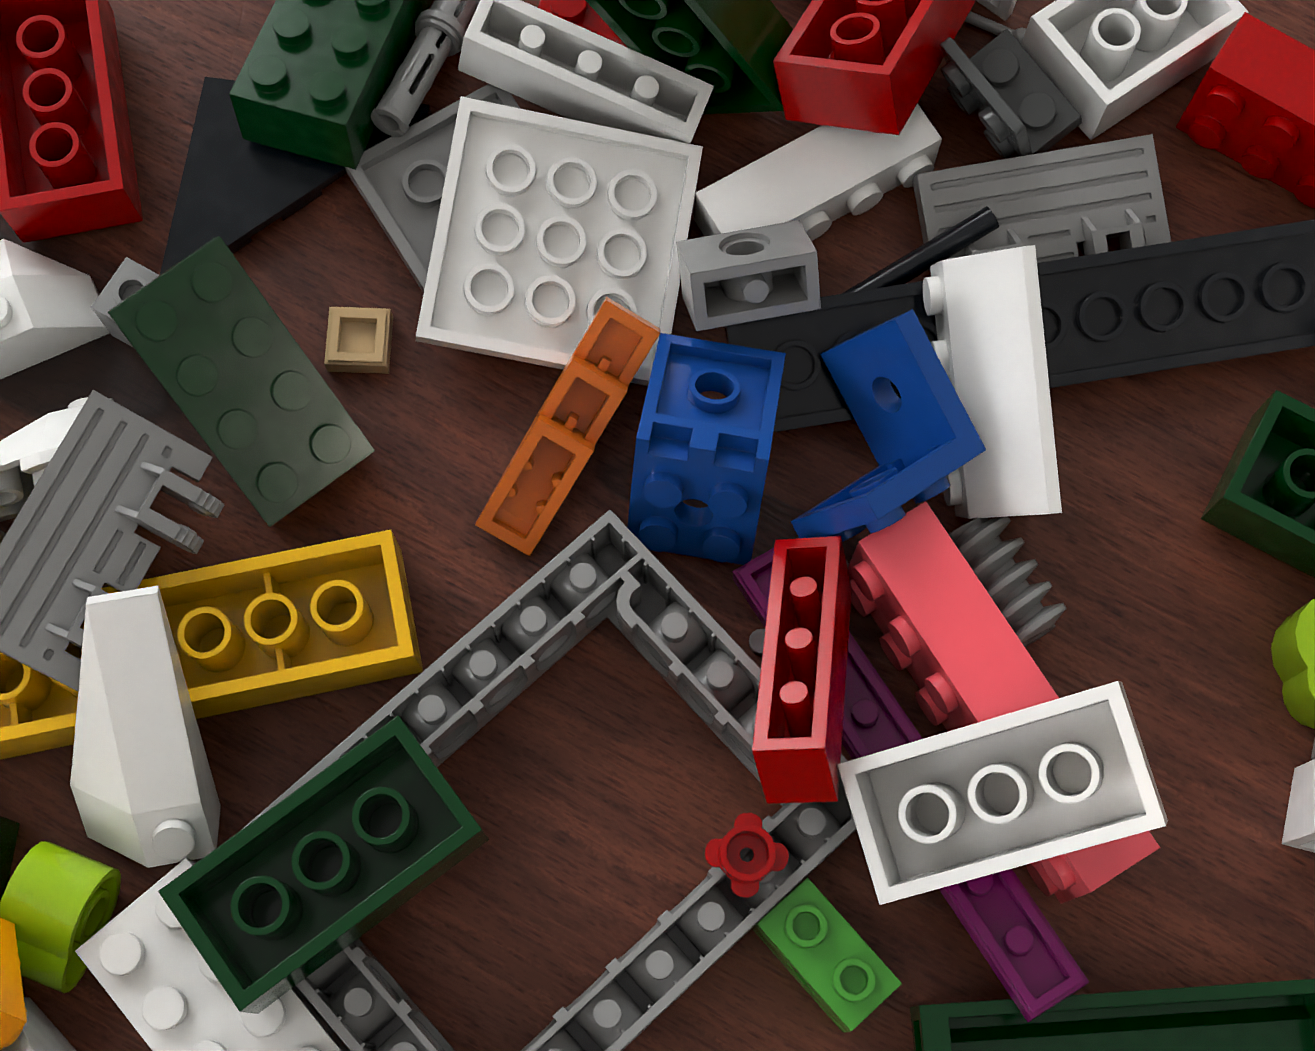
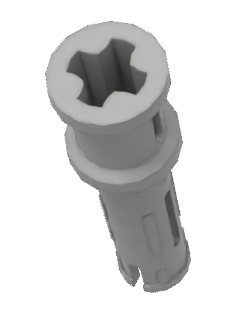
[371,0,480,137]

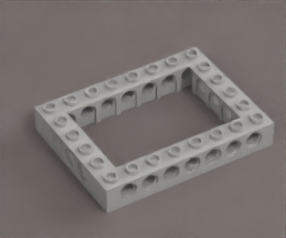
[240,509,857,1051]

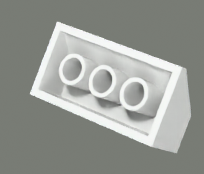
[923,245,1062,519]

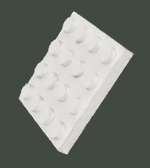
[416,96,703,386]

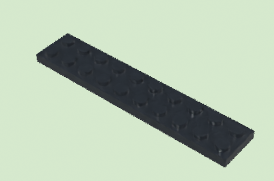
[725,219,1315,432]

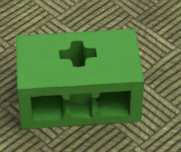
[752,877,902,1033]

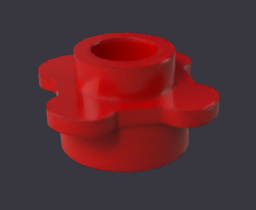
[705,813,789,898]

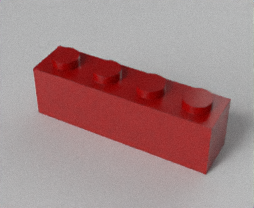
[752,536,852,804]

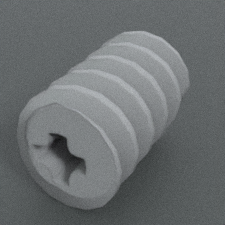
[949,516,1067,647]

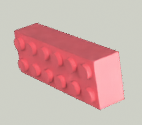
[848,501,1160,904]

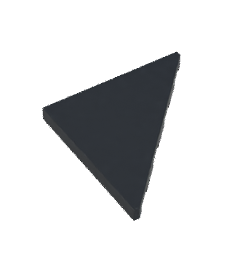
[160,77,432,275]

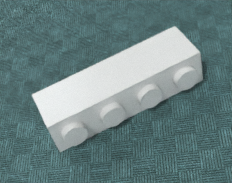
[458,0,714,144]
[694,103,942,241]

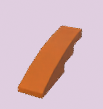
[475,296,661,556]

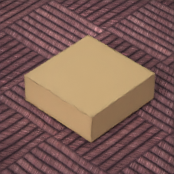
[324,307,393,374]

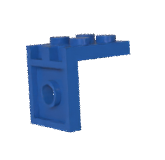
[790,309,986,542]
[627,333,786,565]

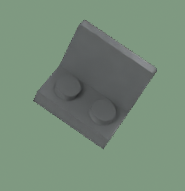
[940,29,1082,159]

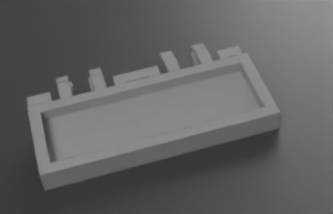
[913,134,1171,270]
[0,390,225,691]

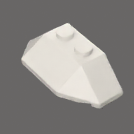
[0,238,109,379]

